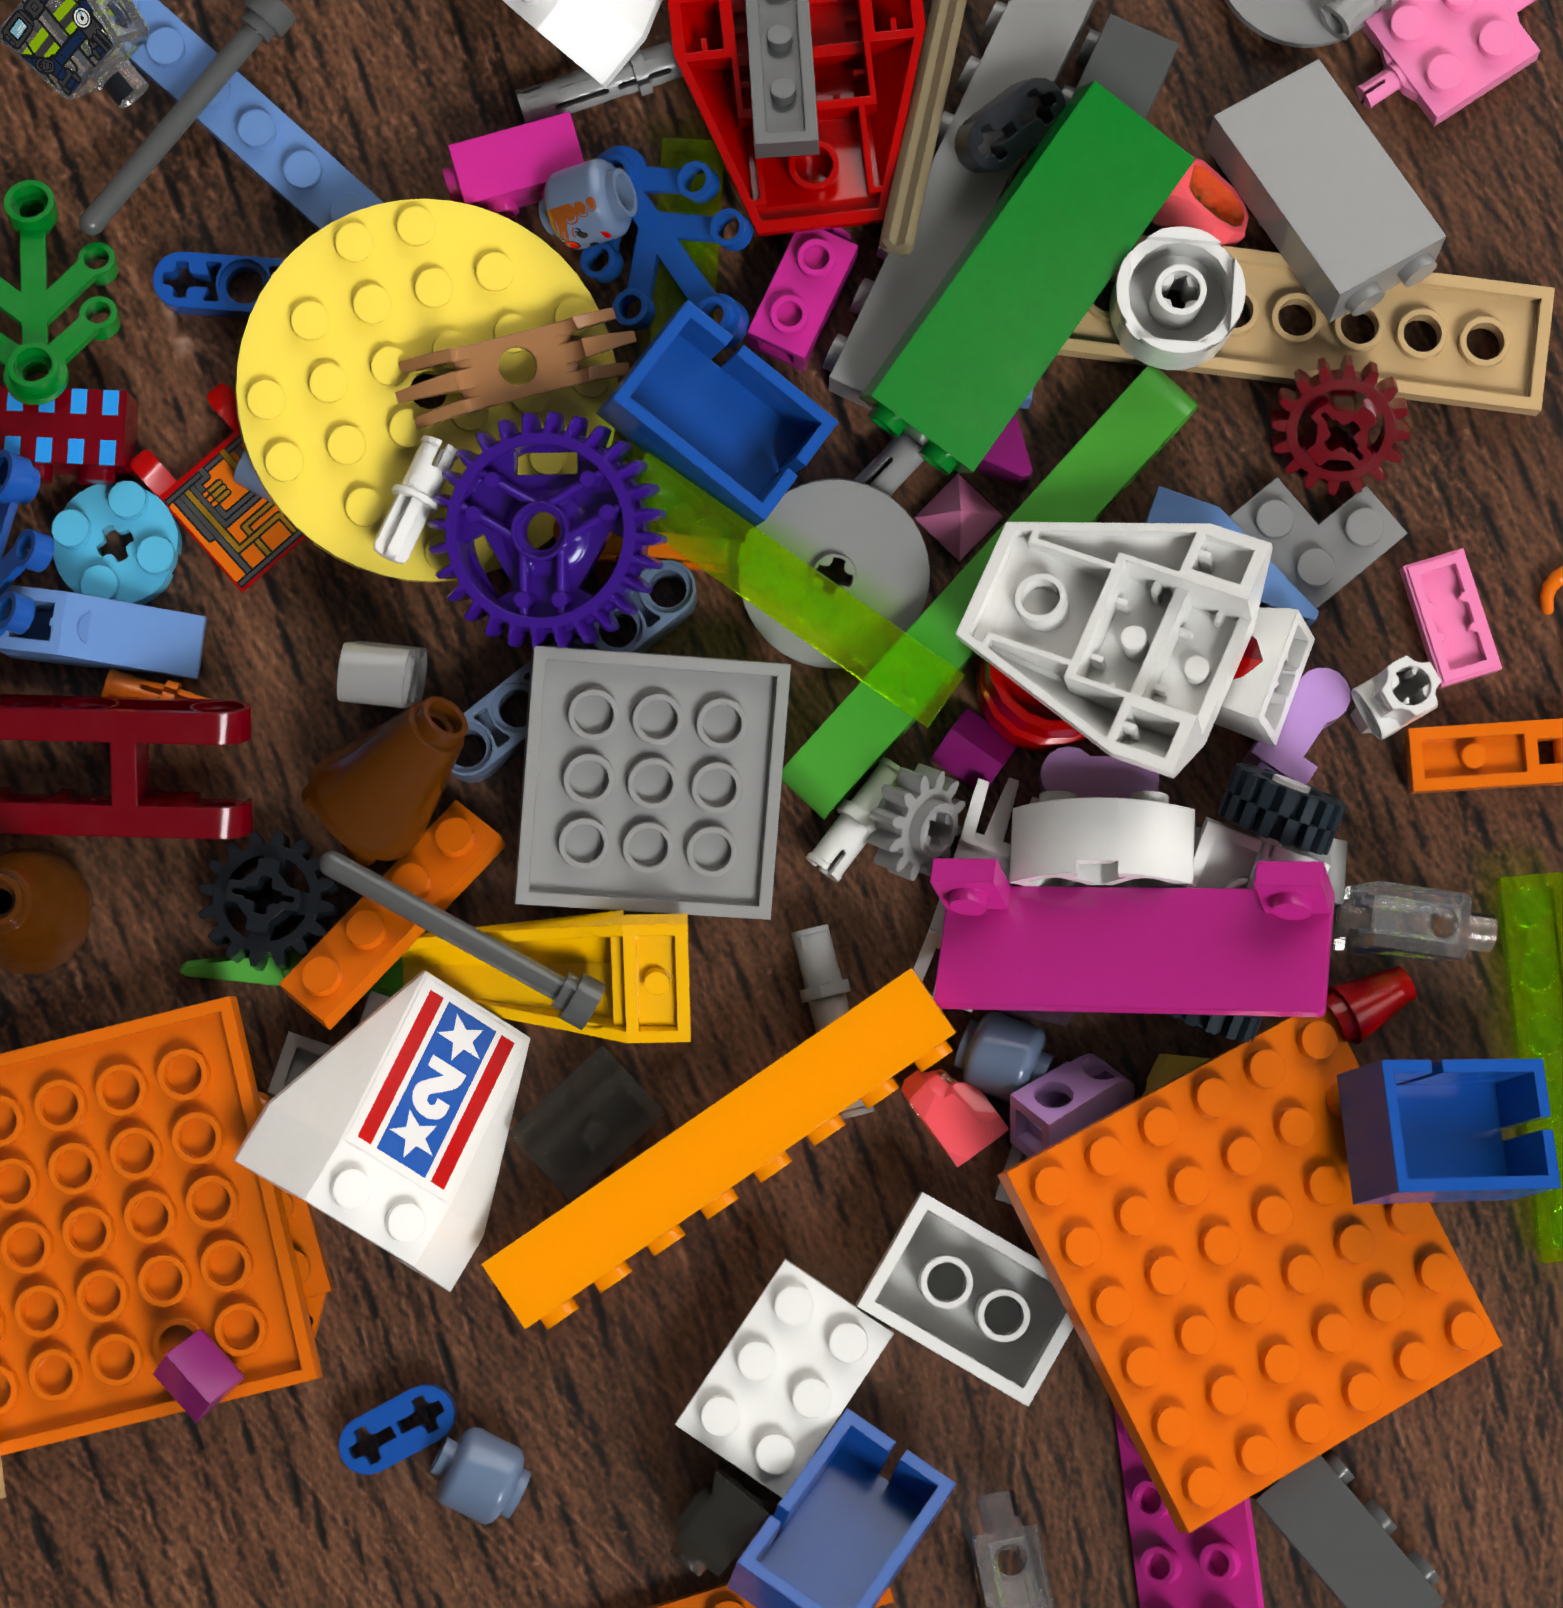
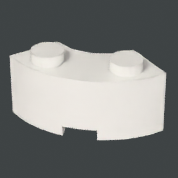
[1009,790,1195,888]

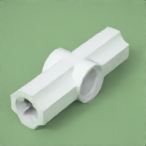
[1350,656,1442,740]

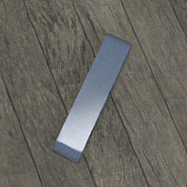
[451,560,698,783]

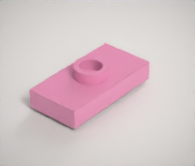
[1399,548,1502,689]

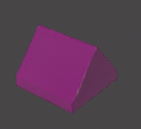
[975,416,1033,489]
[931,707,1018,790]
[153,1328,246,1423]

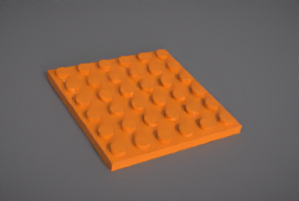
[0,996,323,1456]
[997,1007,1503,1533]

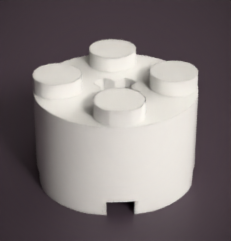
[1109,226,1246,370]

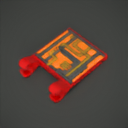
[130,383,307,593]

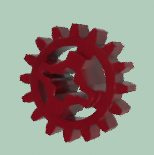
[1270,355,1411,495]

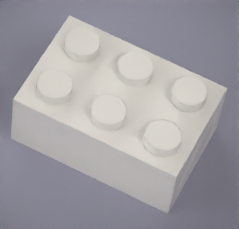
[856,1192,1074,1407]
[675,1258,894,1498]

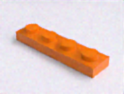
[279,800,506,1031]

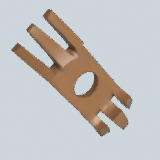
[395,307,637,430]

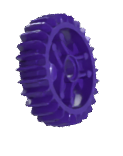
[427,411,668,649]

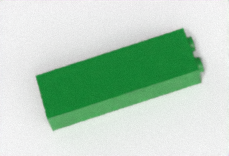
[859,80,1195,476]

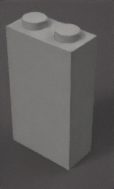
[1205,59,1446,323]

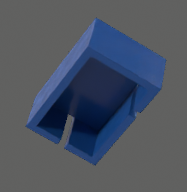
[596,300,839,533]
[1337,1059,1561,1205]
[727,1408,956,1608]

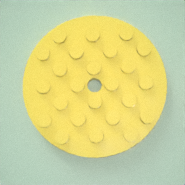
[235,199,618,583]

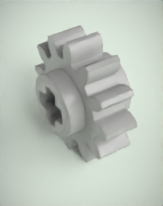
[867,763,965,881]

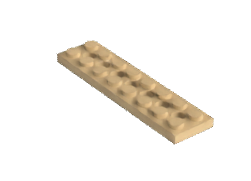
[1057,235,1555,416]

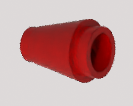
[1326,965,1417,1044]

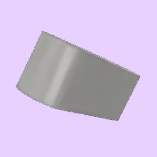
[337,641,427,708]

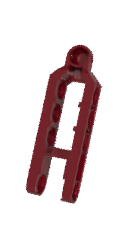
[0,694,253,839]

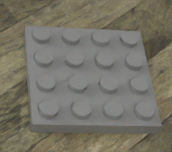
[513,645,791,920]

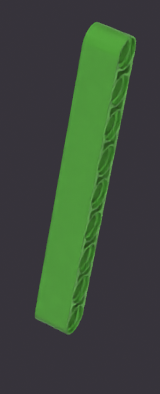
[782,365,1200,820]

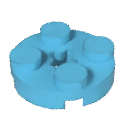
[51,481,182,605]

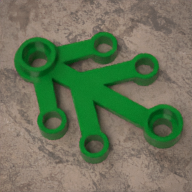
[0,180,121,405]

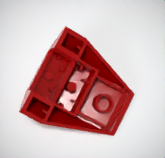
[667,0,926,237]

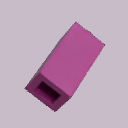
[442,111,584,219]
[747,228,858,372]

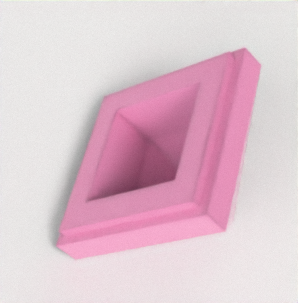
[914,474,1003,562]

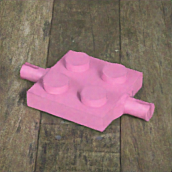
[1355,0,1540,127]

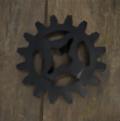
[199,830,341,971]

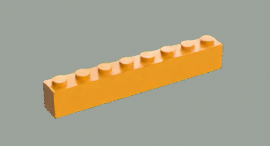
[481,968,957,1330]

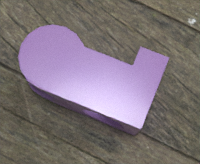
[1243,668,1350,784]
[1038,746,1159,799]
[1010,1053,1135,1157]

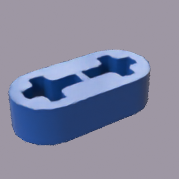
[338,1383,457,1475]

